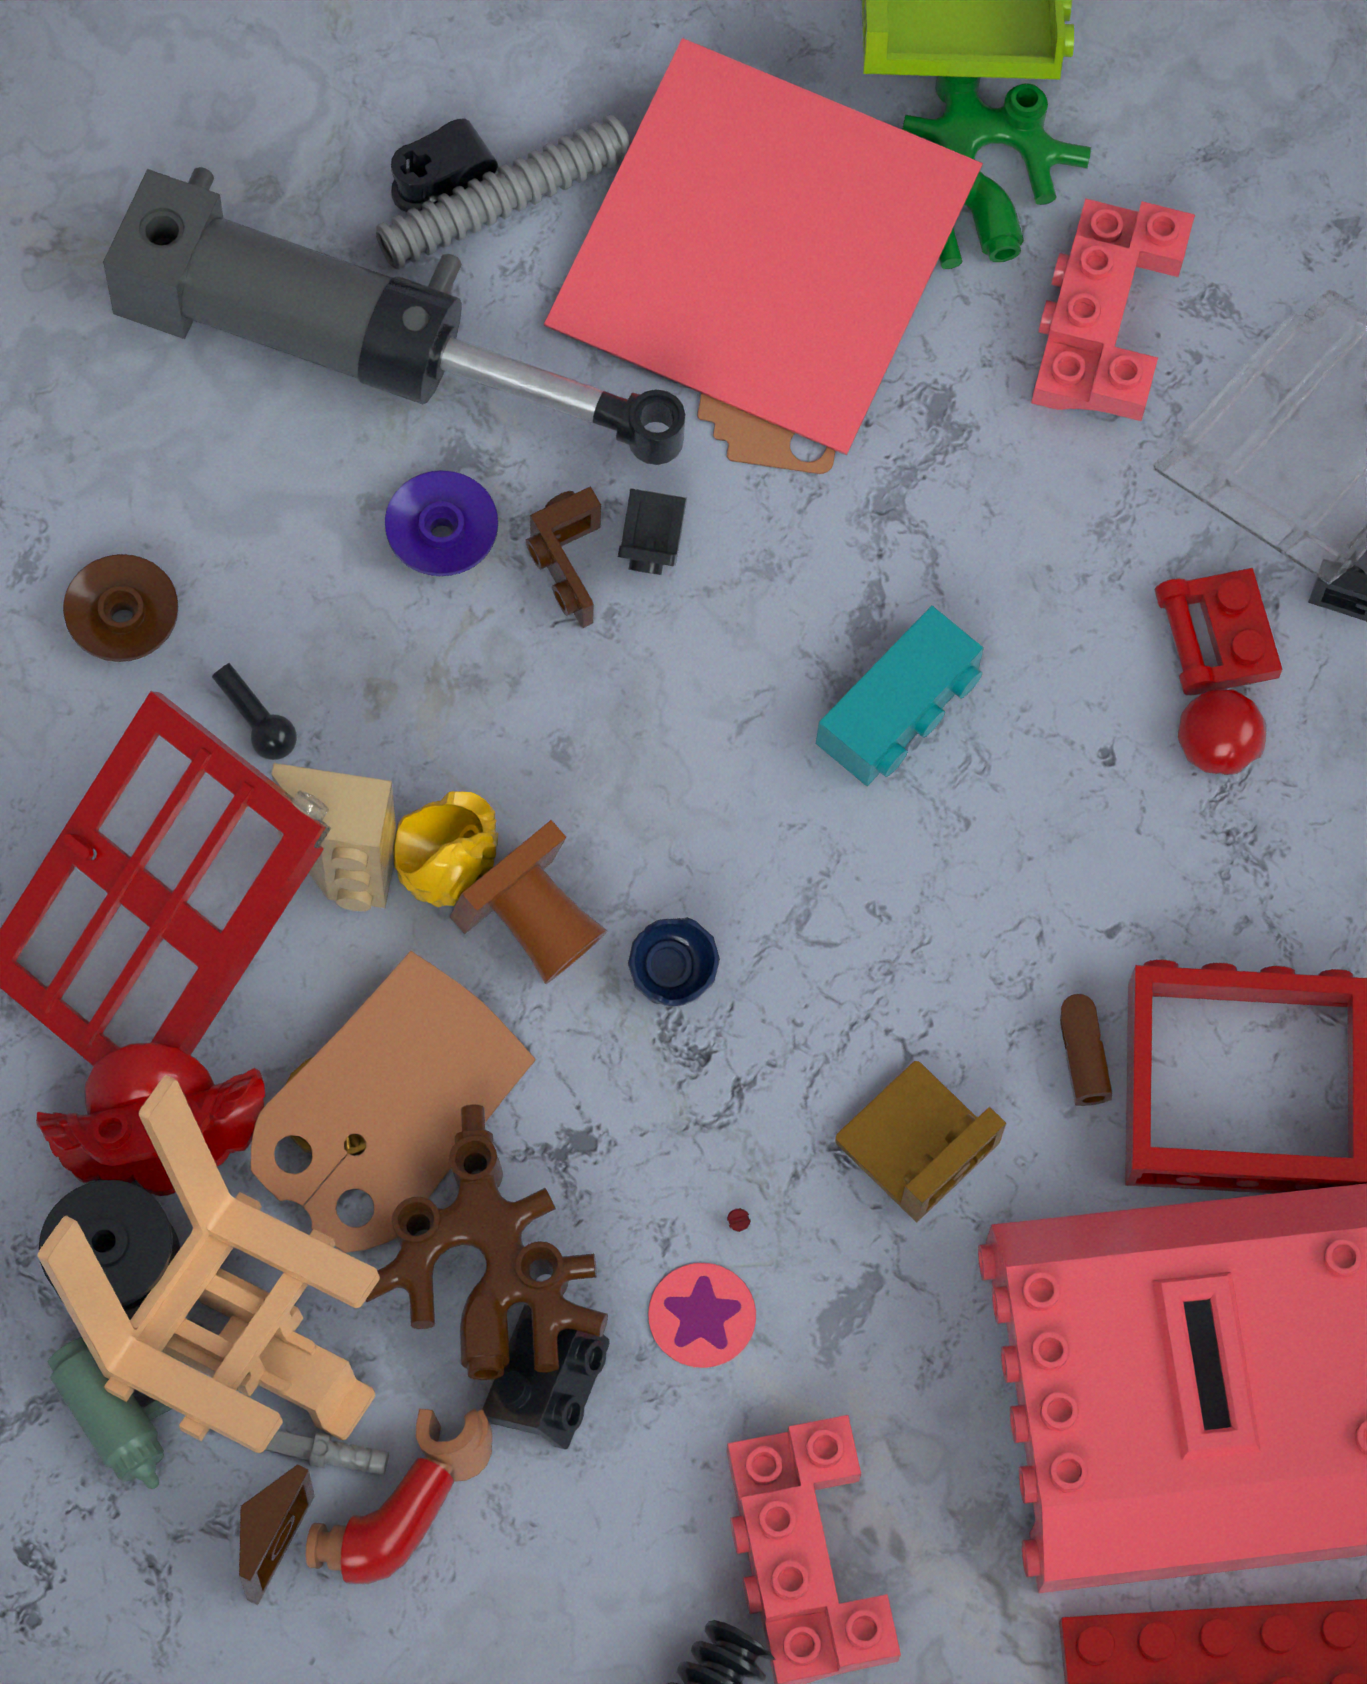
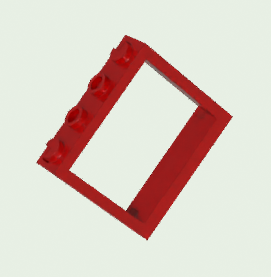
[1125,959,1367,1194]

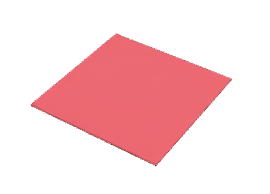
[544,38,983,455]

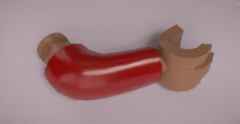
[306,1408,492,1584]

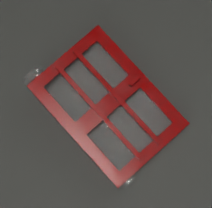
[0,691,331,1066]

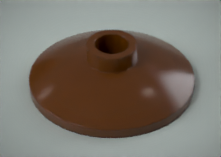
[63,554,178,662]

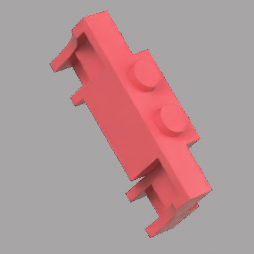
[1031,198,1195,421]
[726,1415,901,1684]

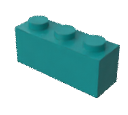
[816,605,984,786]

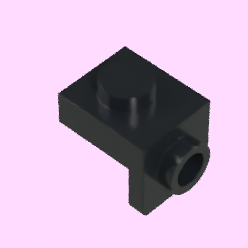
[618,488,687,575]

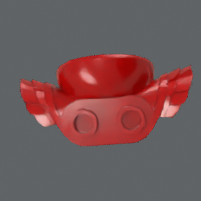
[36,1043,265,1196]

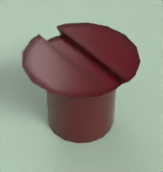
[727,1208,751,1232]

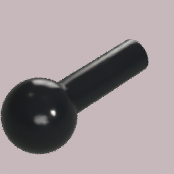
[212,663,297,760]

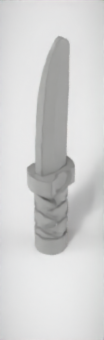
[265,1430,389,1476]

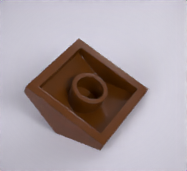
[239,1464,315,1605]

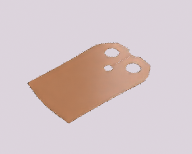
[251,951,536,1253]

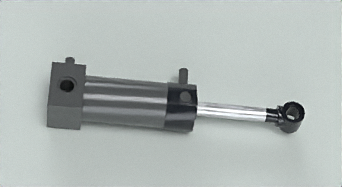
[103,167,686,465]

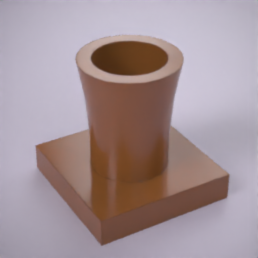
[450,820,607,984]

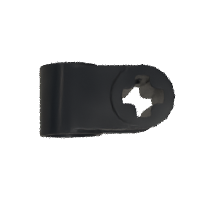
[391,118,498,213]

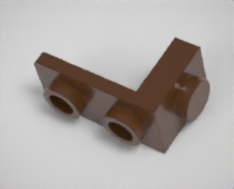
[526,486,601,628]

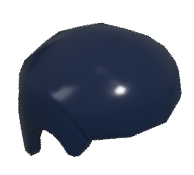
[628,917,720,1006]

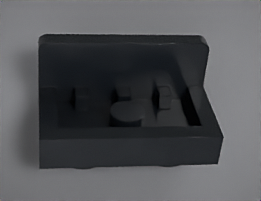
[482,1304,610,1449]

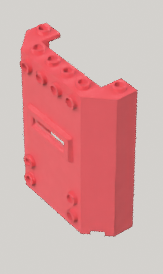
[978,1183,1367,1593]

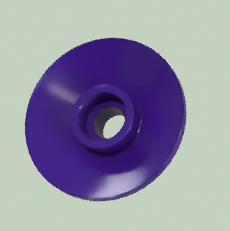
[385,470,498,576]

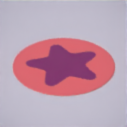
[648,1263,756,1368]

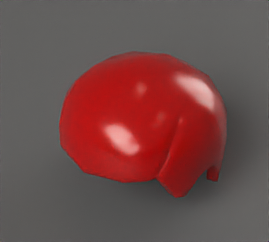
[1178,689,1266,775]

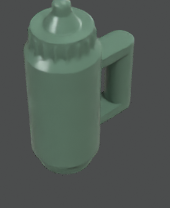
[48,1337,172,1489]

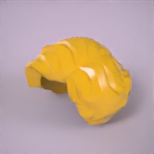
[393,791,499,907]

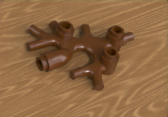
[366,1104,608,1380]

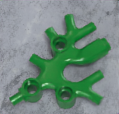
[902,76,1091,269]

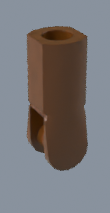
[1060,994,1112,1106]

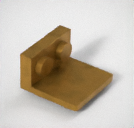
[835,1061,1006,1223]

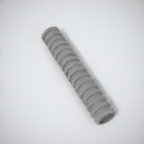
[376,114,631,270]

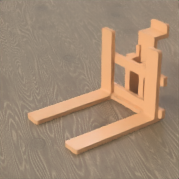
[38,1075,380,1453]

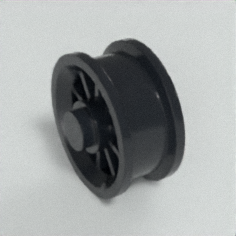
[39,1180,181,1320]

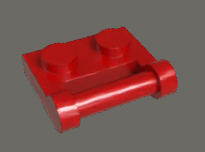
[1154,568,1283,695]

